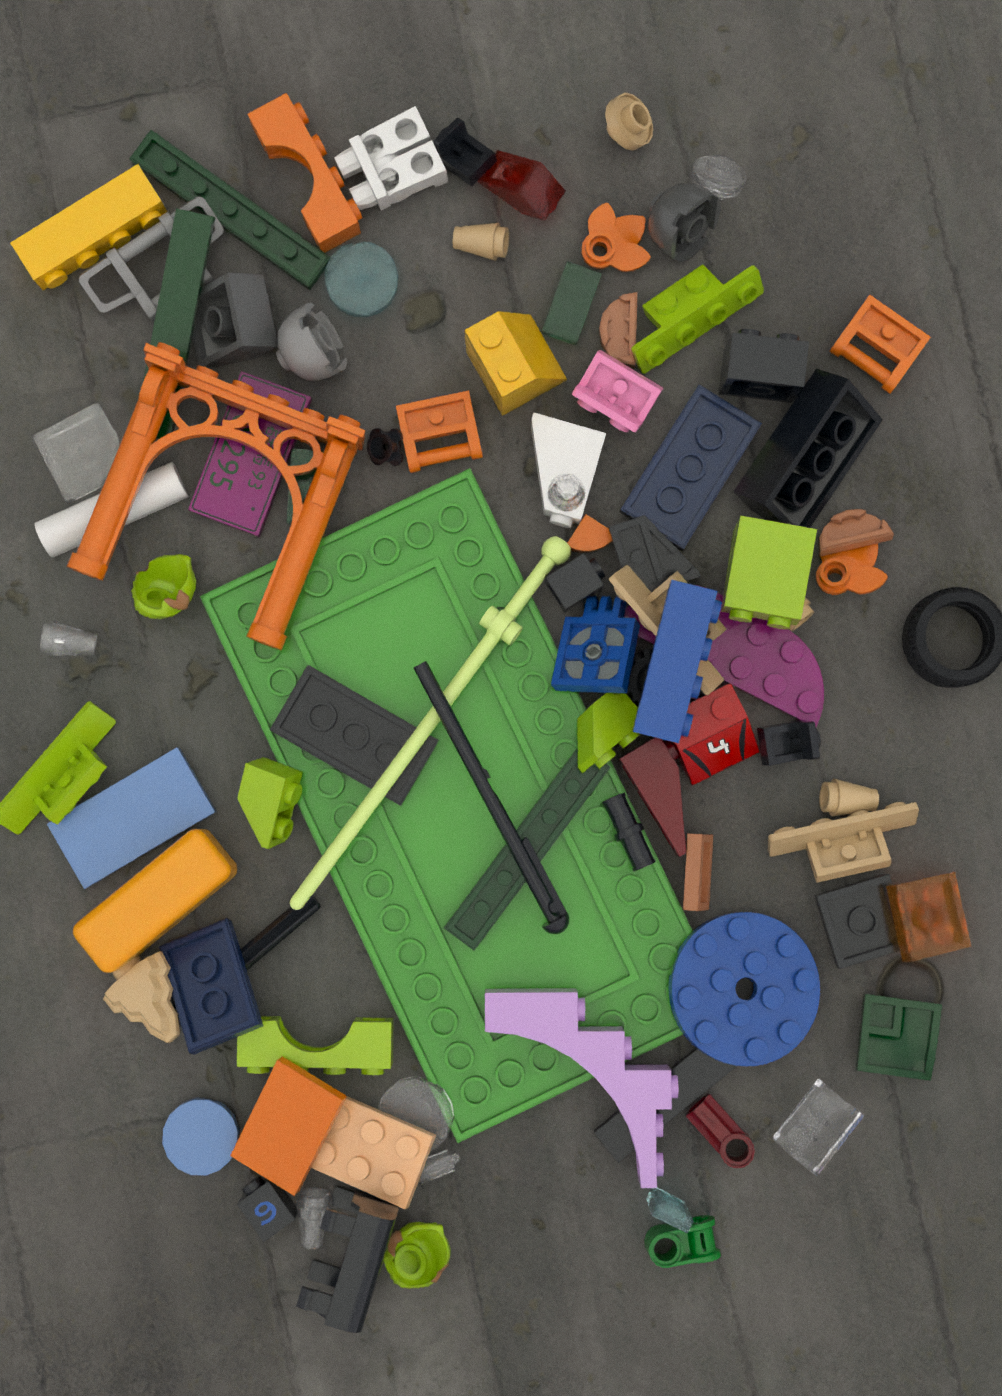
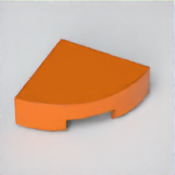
[567,514,612,553]

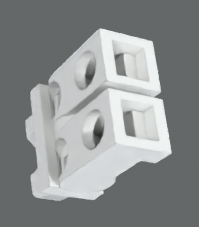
[334,106,449,211]

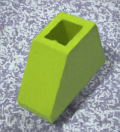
[577,693,640,773]
[237,757,303,849]

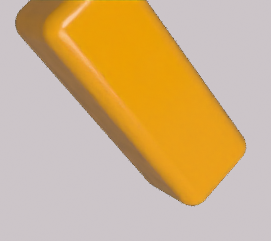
[73,829,237,973]

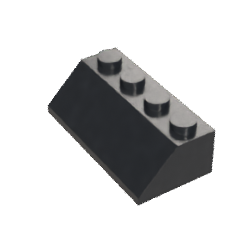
[733,368,883,528]

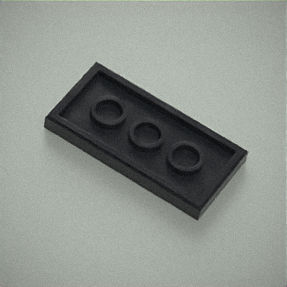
[270,665,439,806]

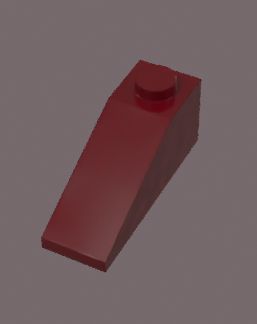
[618,737,686,857]

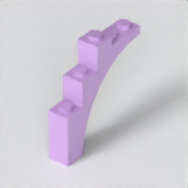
[485,988,679,1188]

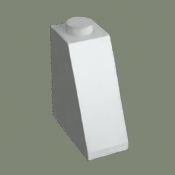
[531,412,606,528]

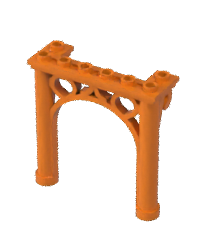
[66,342,365,651]

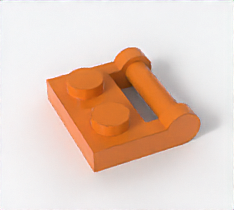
[829,295,931,394]
[396,390,483,473]

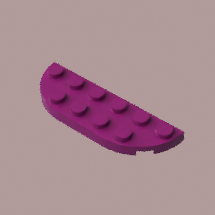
[624,585,824,727]

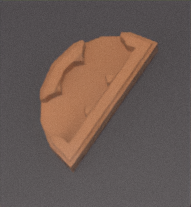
[599,292,637,368]
[818,509,894,556]

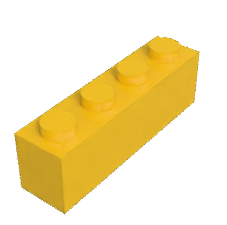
[10,164,168,290]

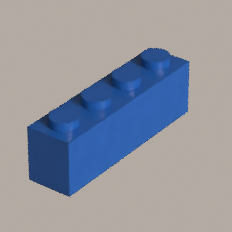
[632,580,722,743]

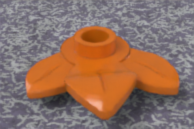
[581,202,651,272]
[816,543,888,595]

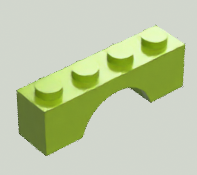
[237,1016,394,1075]

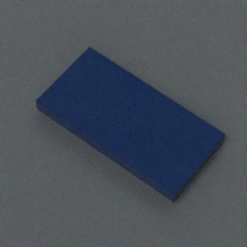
[619,385,762,551]

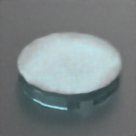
[325,242,399,318]

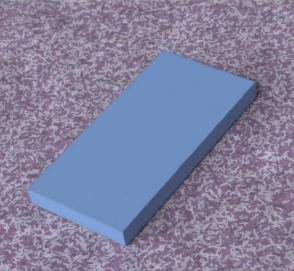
[47,747,217,889]

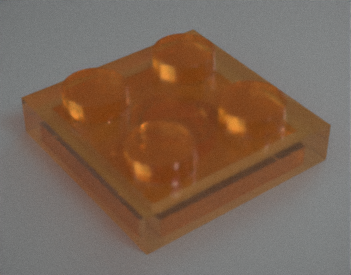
[886,872,972,962]

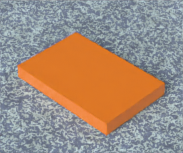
[230,1056,347,1196]

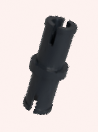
[602,793,656,872]

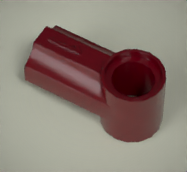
[685,1093,755,1169]

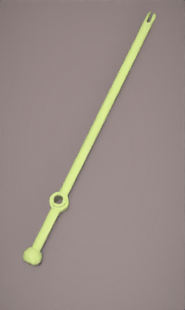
[290,536,571,910]

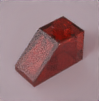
[478,150,566,221]

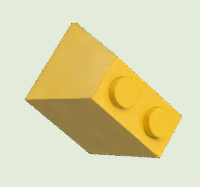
[464,311,567,416]

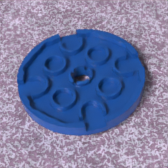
[669,912,820,1066]

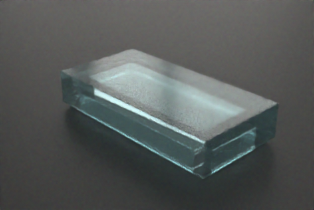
[646,1188,693,1234]

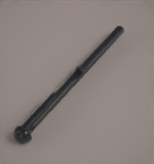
[413,661,570,934]

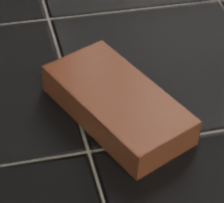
[683,833,713,911]

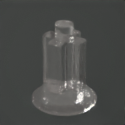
[418,1149,460,1190]

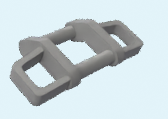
[79,196,224,321]

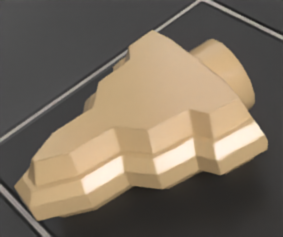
[103,951,180,1043]

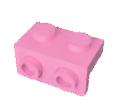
[572,350,663,433]

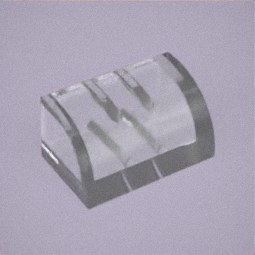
[772,1078,864,1177]

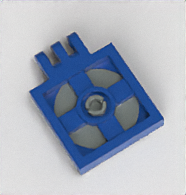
[551,596,640,693]

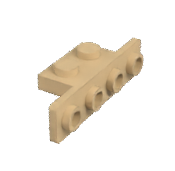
[609,565,727,695]
[768,802,919,883]

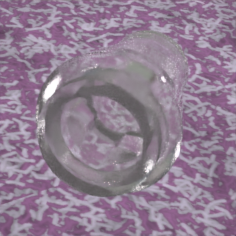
[547,474,585,511]
[40,620,97,657]
[295,1187,333,1249]

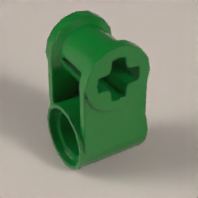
[644,1215,721,1268]

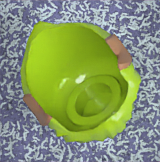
[131,554,196,619]
[383,1222,451,1289]

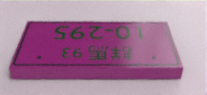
[188,371,312,538]

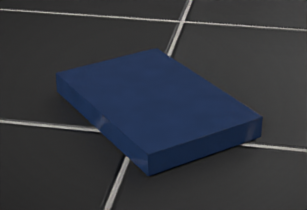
[159,918,264,1055]

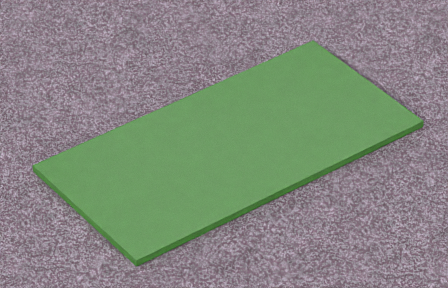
[200,468,693,1143]

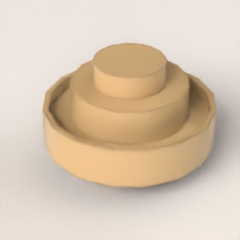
[605,93,653,151]

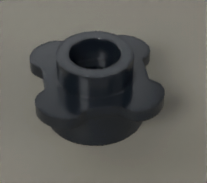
[367,428,404,466]

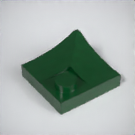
[856,994,942,1081]

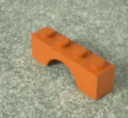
[247,93,363,253]

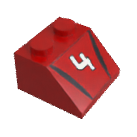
[671,683,760,785]

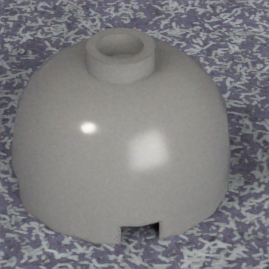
[276,303,347,381]

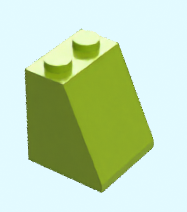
[721,516,817,629]

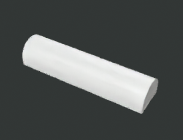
[35,462,189,558]

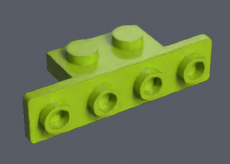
[631,264,764,374]
[0,701,116,835]

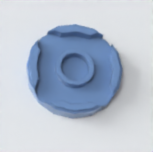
[162,1097,239,1176]

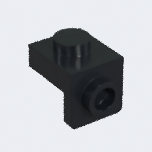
[433,118,497,186]
[757,720,821,766]

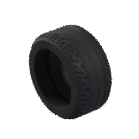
[902,587,1002,688]

